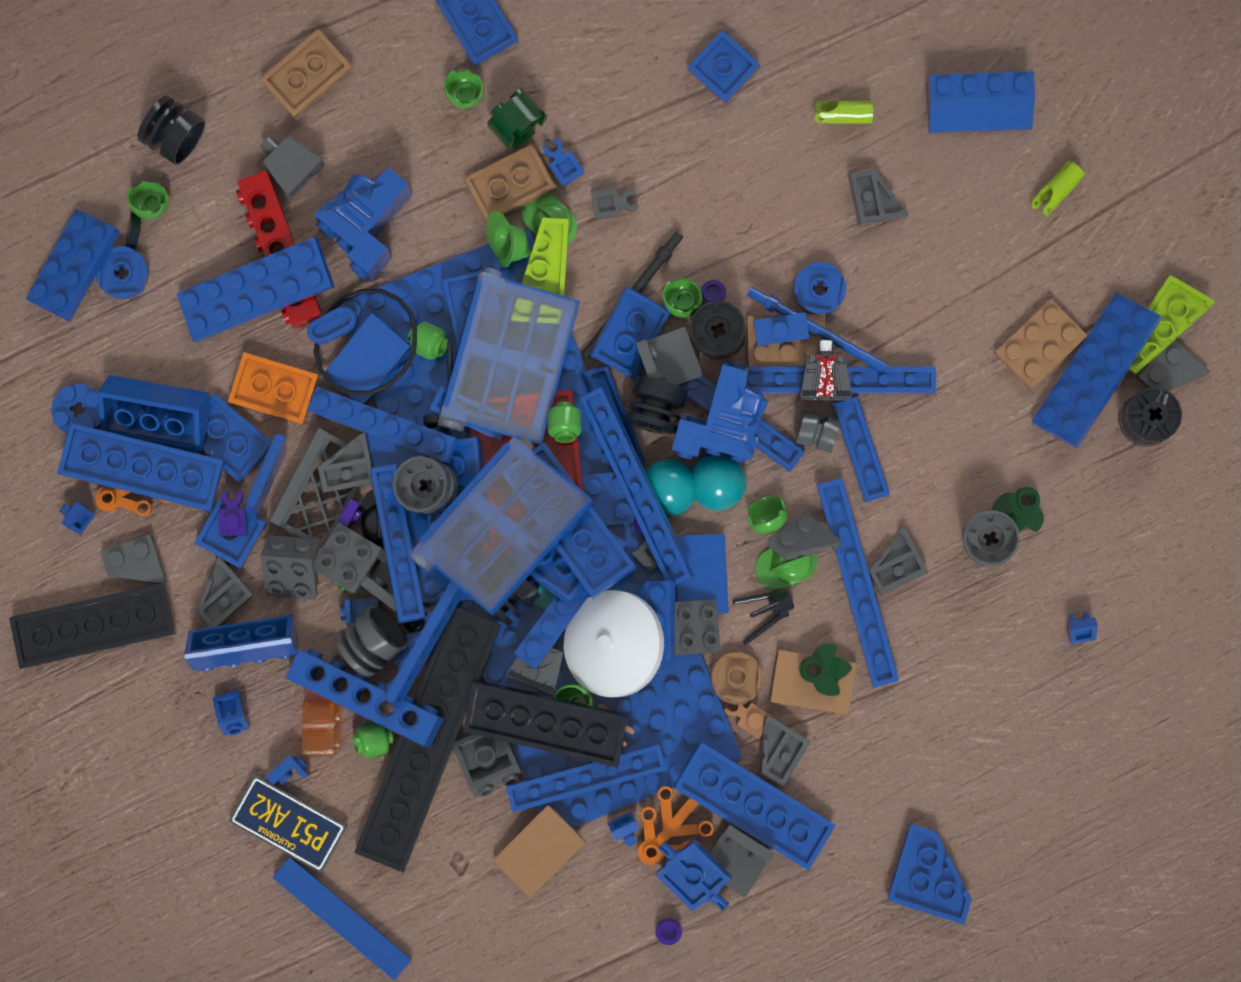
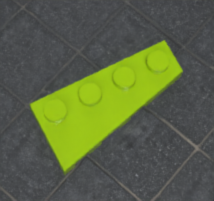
[510,217,569,324]
[1128,275,1215,376]

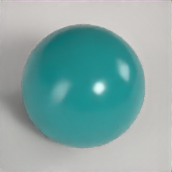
[692,453,747,511]
[645,458,695,517]

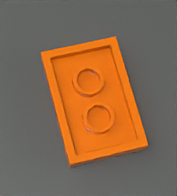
[228,352,319,425]

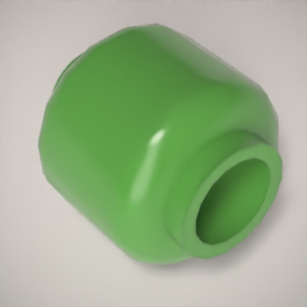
[408,322,448,360]
[547,402,582,443]
[352,722,393,759]

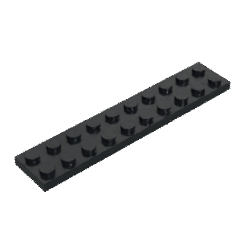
[354,607,501,873]

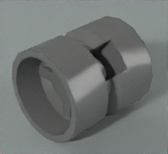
[796,411,840,453]

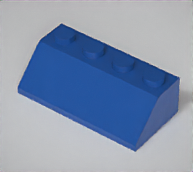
[926,71,1035,133]
[98,375,210,453]
[184,615,299,671]

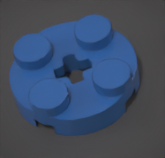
[96,246,149,299]
[794,262,846,315]
[51,384,100,434]

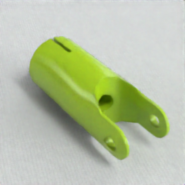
[814,101,873,124]
[1031,160,1085,216]

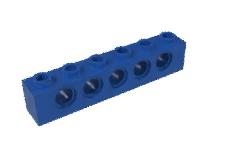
[285,648,444,747]

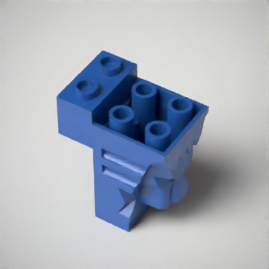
[314,168,412,281]
[672,360,768,463]

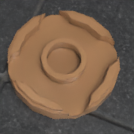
[710,652,764,705]

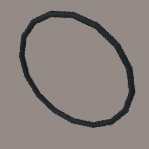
[313,289,418,395]

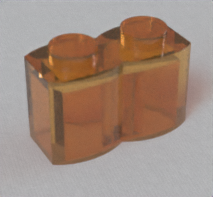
[302,701,342,755]

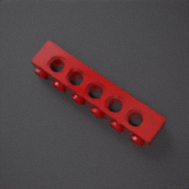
[235,170,322,329]

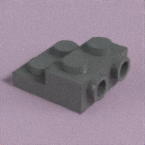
[453,734,522,797]

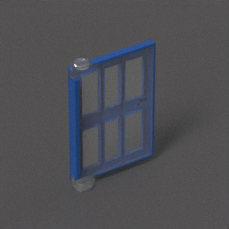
[438,268,580,445]
[408,436,593,616]

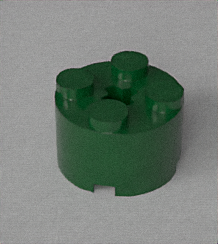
[487,88,548,150]

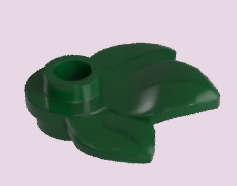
[992,487,1044,532]
[799,643,852,696]

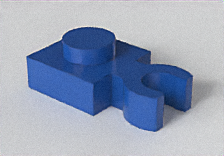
[543,138,585,188]

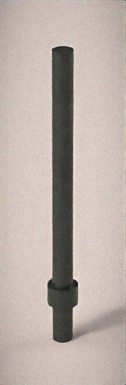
[581,231,684,360]

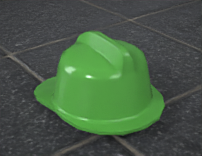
[521,194,577,245]
[486,210,531,268]
[756,548,818,589]

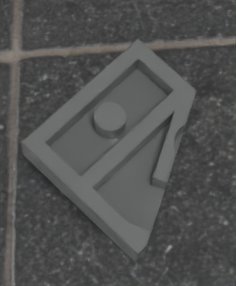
[848,169,908,226]
[1136,341,1210,391]
[318,433,372,493]
[767,512,841,560]
[869,528,928,596]
[100,535,167,583]
[196,557,254,627]
[759,715,811,787]

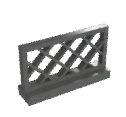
[269,428,372,548]

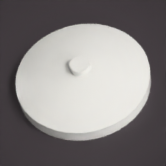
[564,590,664,697]

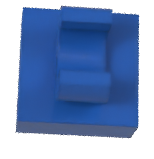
[59,502,96,535]
[1068,611,1098,644]
[607,812,639,847]

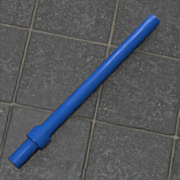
[747,286,888,373]

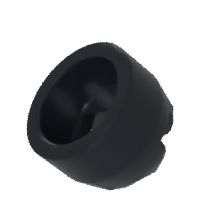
[403,619,425,632]

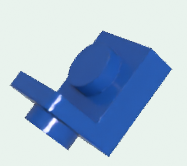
[340,597,379,625]
[212,690,250,735]
[266,755,310,785]

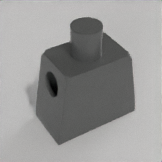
[260,135,325,200]

